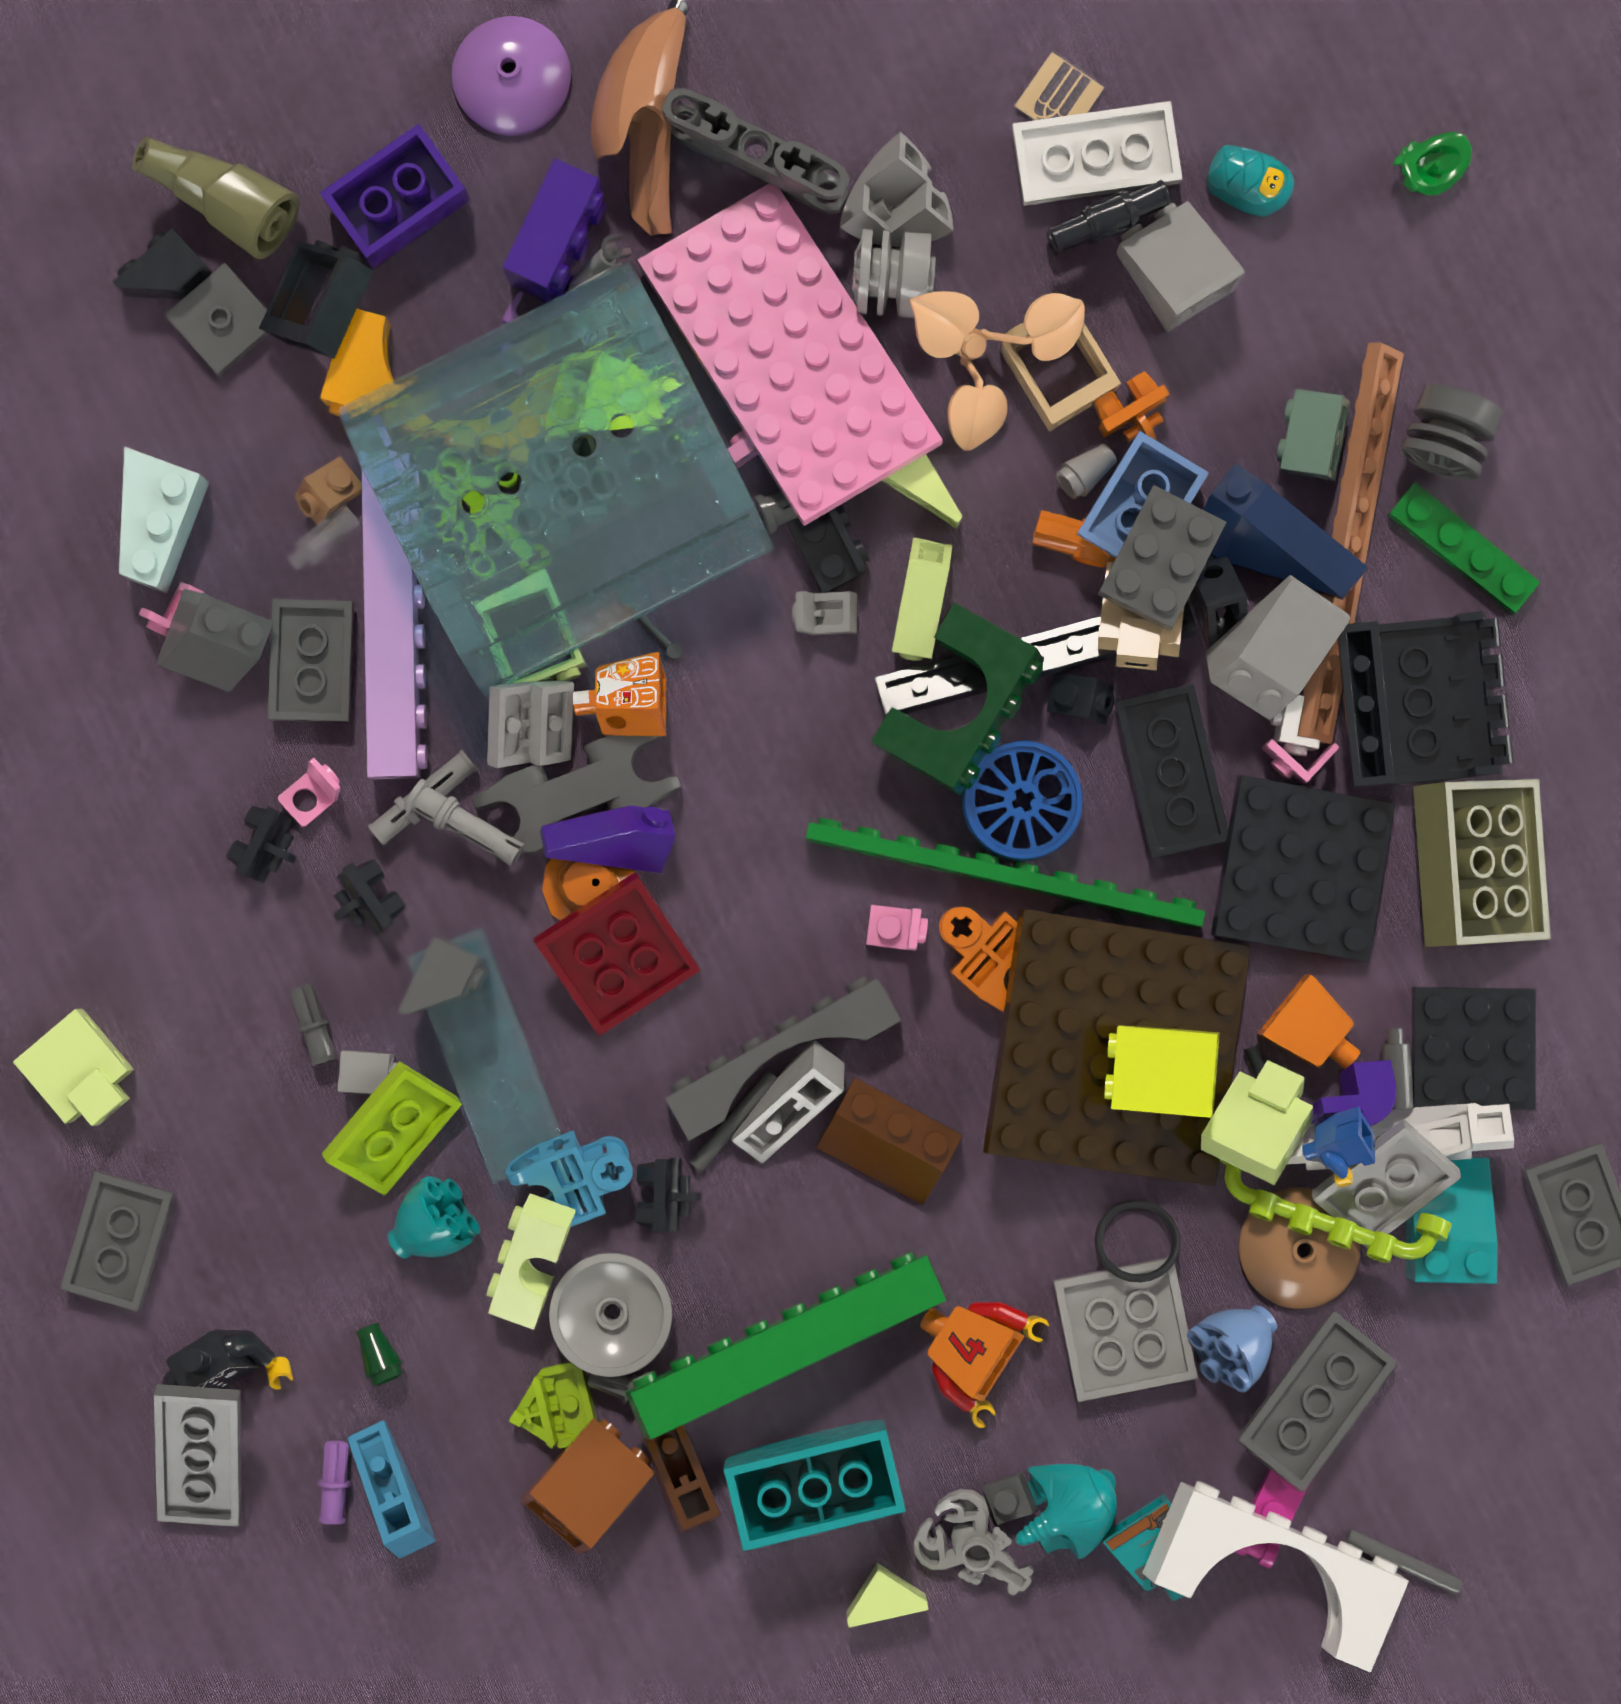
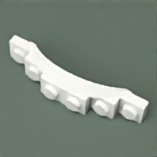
[1287,1103,1514,1170]

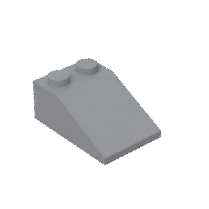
[1206,575,1350,720]

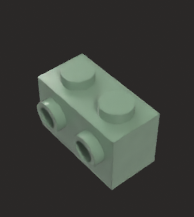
[1277,389,1351,481]

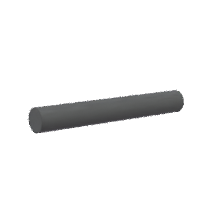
[689,1070,778,1172]
[1344,1529,1463,1595]

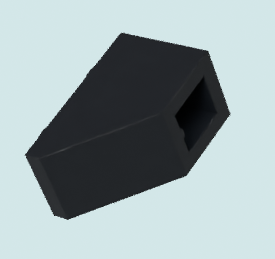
[113,228,212,299]

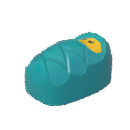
[1206,145,1295,217]

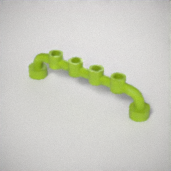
[1220,1159,1452,1264]

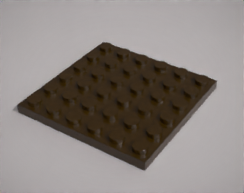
[983,909,1251,1186]

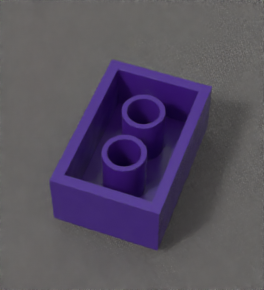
[320,123,471,269]
[502,158,607,306]

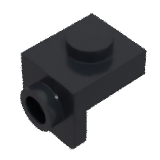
[1046,673,1114,725]

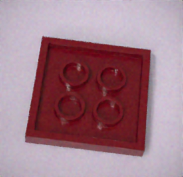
[533,872,701,1036]

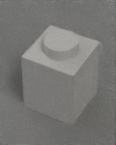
[338,1050,397,1094]

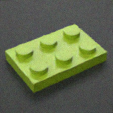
[322,1061,462,1196]

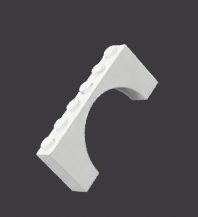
[1142,1481,1409,1672]

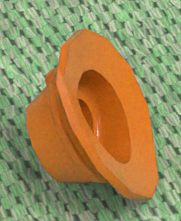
[542,858,635,920]

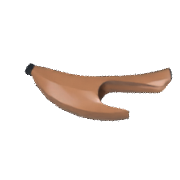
[591,0,689,239]

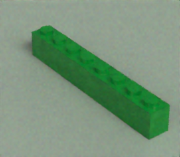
[625,1251,946,1440]

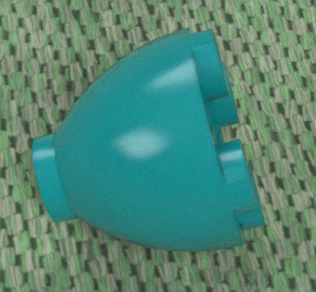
[388,1176,480,1259]

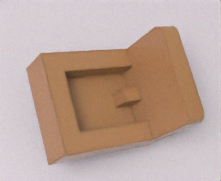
[295,456,362,526]

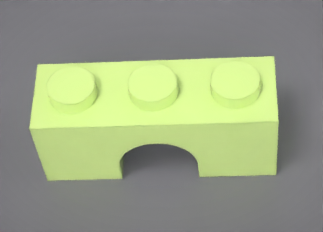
[486,1193,576,1330]

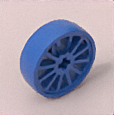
[961,740,1083,862]

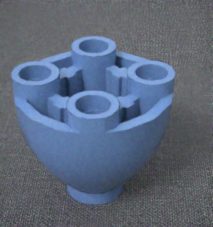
[1187,1305,1277,1393]

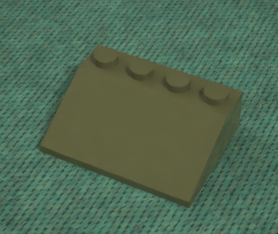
[1413,779,1551,947]

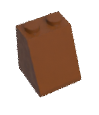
[520,1418,655,1554]

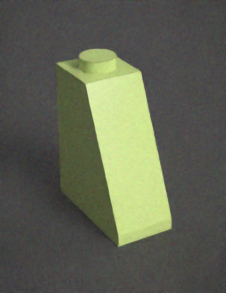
[892,537,952,661]

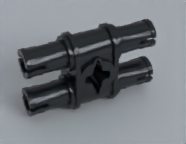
[1045,180,1171,256]

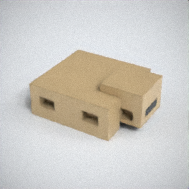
[1098,562,1184,671]

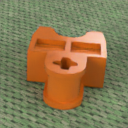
[939,907,1017,1013]

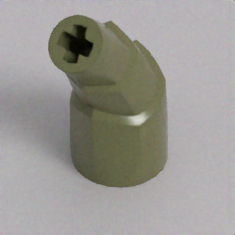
[132,136,300,260]

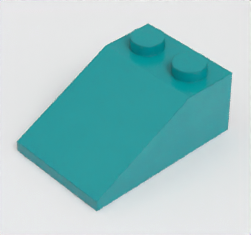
[1406,1157,1497,1284]

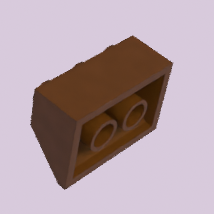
[816,1076,963,1205]

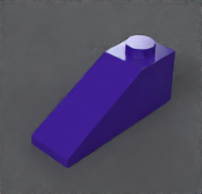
[540,805,676,873]

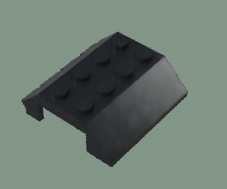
[1337,611,1514,787]

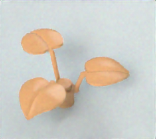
[910,291,1085,451]

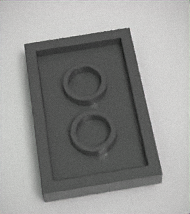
[1097,485,1226,632]
[268,599,355,723]
[1522,1142,1621,1286]
[60,1171,176,1312]

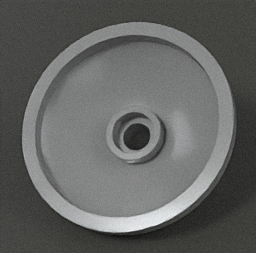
[549,1253,672,1377]

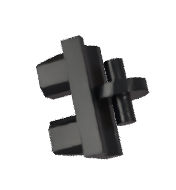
[226,806,298,884]
[333,859,406,937]
[635,1157,702,1233]

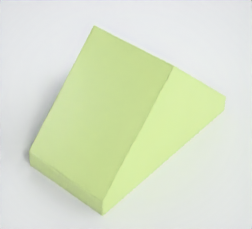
[846,1563,929,1627]

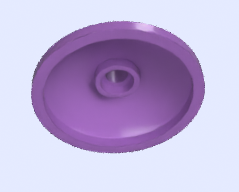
[452,16,571,136]

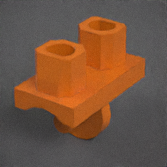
[1094,371,1170,442]

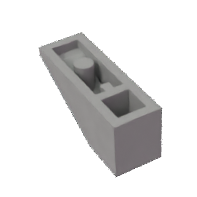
[732,1040,845,1163]

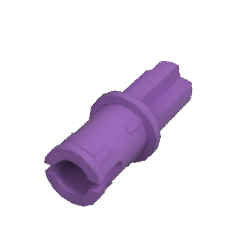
[318,1440,351,1524]

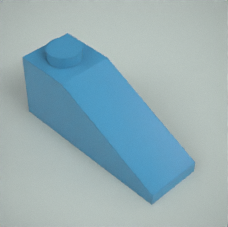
[347,1420,436,1559]

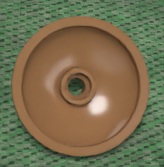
[1238,1187,1360,1309]

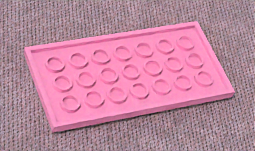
[637,183,942,526]

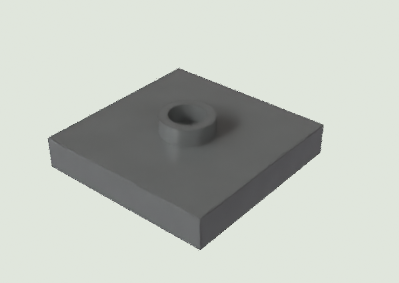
[165,263,268,377]

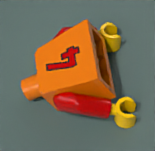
[920,1302,1049,1428]

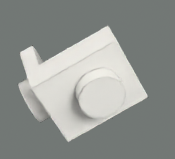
[1271,695,1320,756]

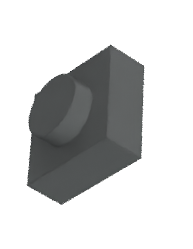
[982,1471,1038,1525]

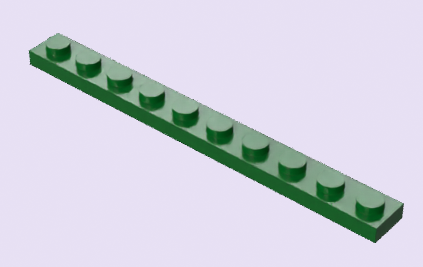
[805,817,1205,929]

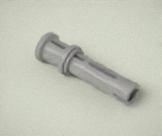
[404,779,525,867]

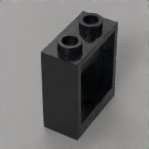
[259,240,374,359]

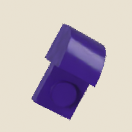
[1311,1060,1396,1128]

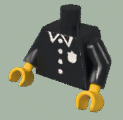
[161,1329,293,1390]

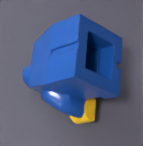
[1302,1107,1375,1188]

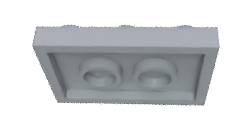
[1312,1118,1461,1248]

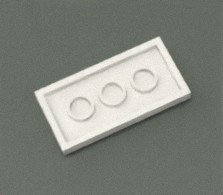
[1012,101,1182,206]

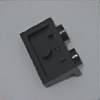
[787,504,870,593]

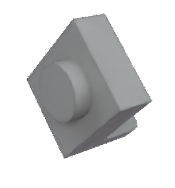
[792,591,857,636]

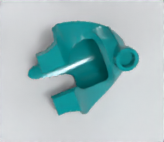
[1015,1464,1117,1559]

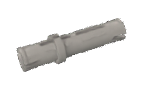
[368,750,478,845]

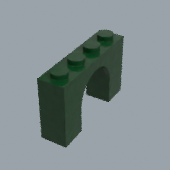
[871,602,1043,796]

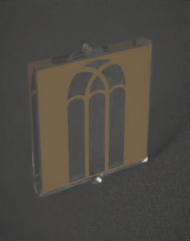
[1013,50,1106,121]

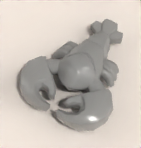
[914,1489,1033,1596]

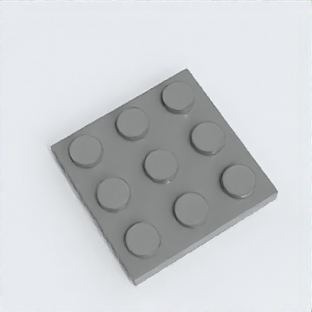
[1053,1257,1198,1402]

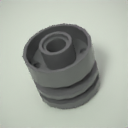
[1399,384,1504,481]

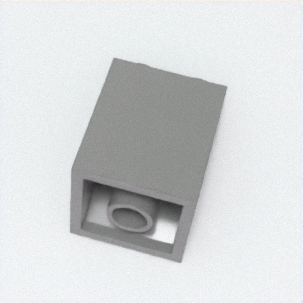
[1116,201,1245,333]

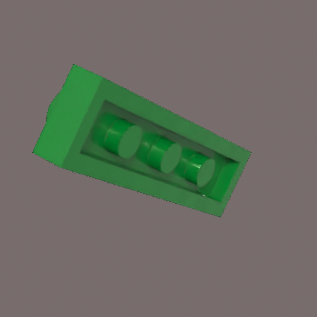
[1387,482,1540,615]

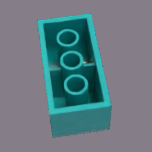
[724,1420,906,1551]

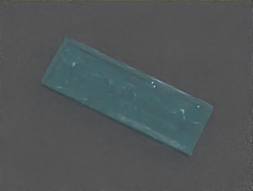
[406,927,563,1184]

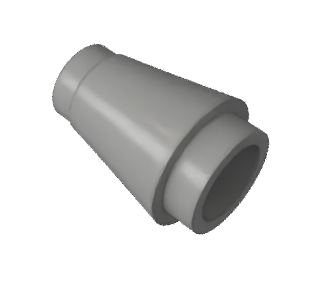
[1056,444,1117,499]

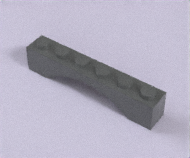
[665,975,902,1141]

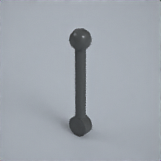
[620,594,682,660]

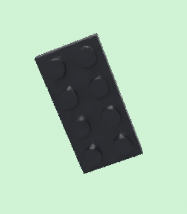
[1114,683,1228,859]

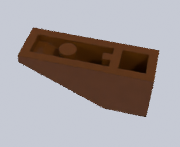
[635,1417,721,1536]

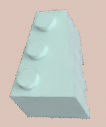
[119,446,209,594]

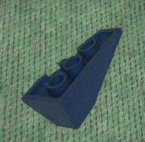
[1203,463,1368,600]

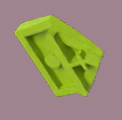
[509,1361,598,1449]

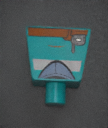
[1102,1494,1184,1601]

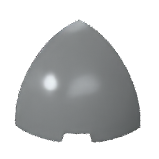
[840,132,953,247]

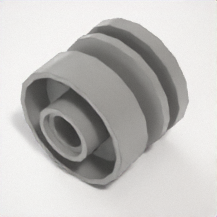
[852,228,936,318]

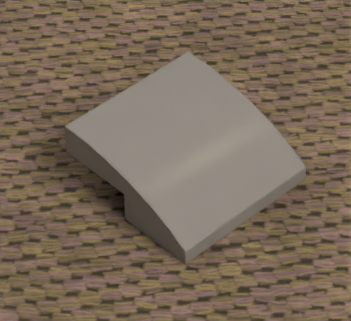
[487,681,574,768]

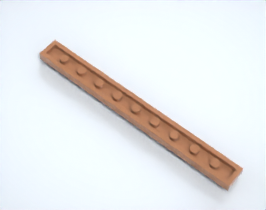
[1297,342,1404,745]

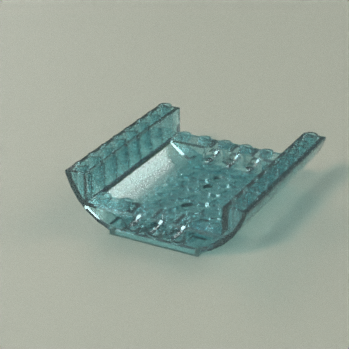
[339,262,774,696]

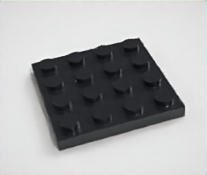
[1211,775,1395,962]

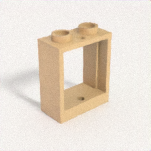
[1000,323,1121,432]

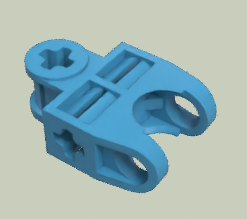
[505,1130,633,1227]

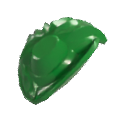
[1392,132,1472,196]

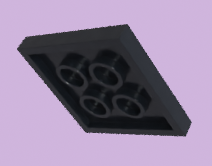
[1411,987,1536,1110]

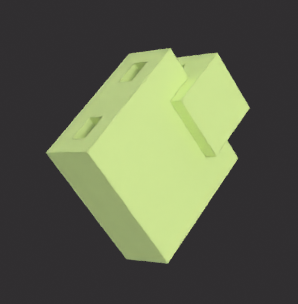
[13,1009,134,1126]
[1201,1060,1313,1185]

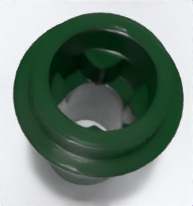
[356,1323,404,1387]

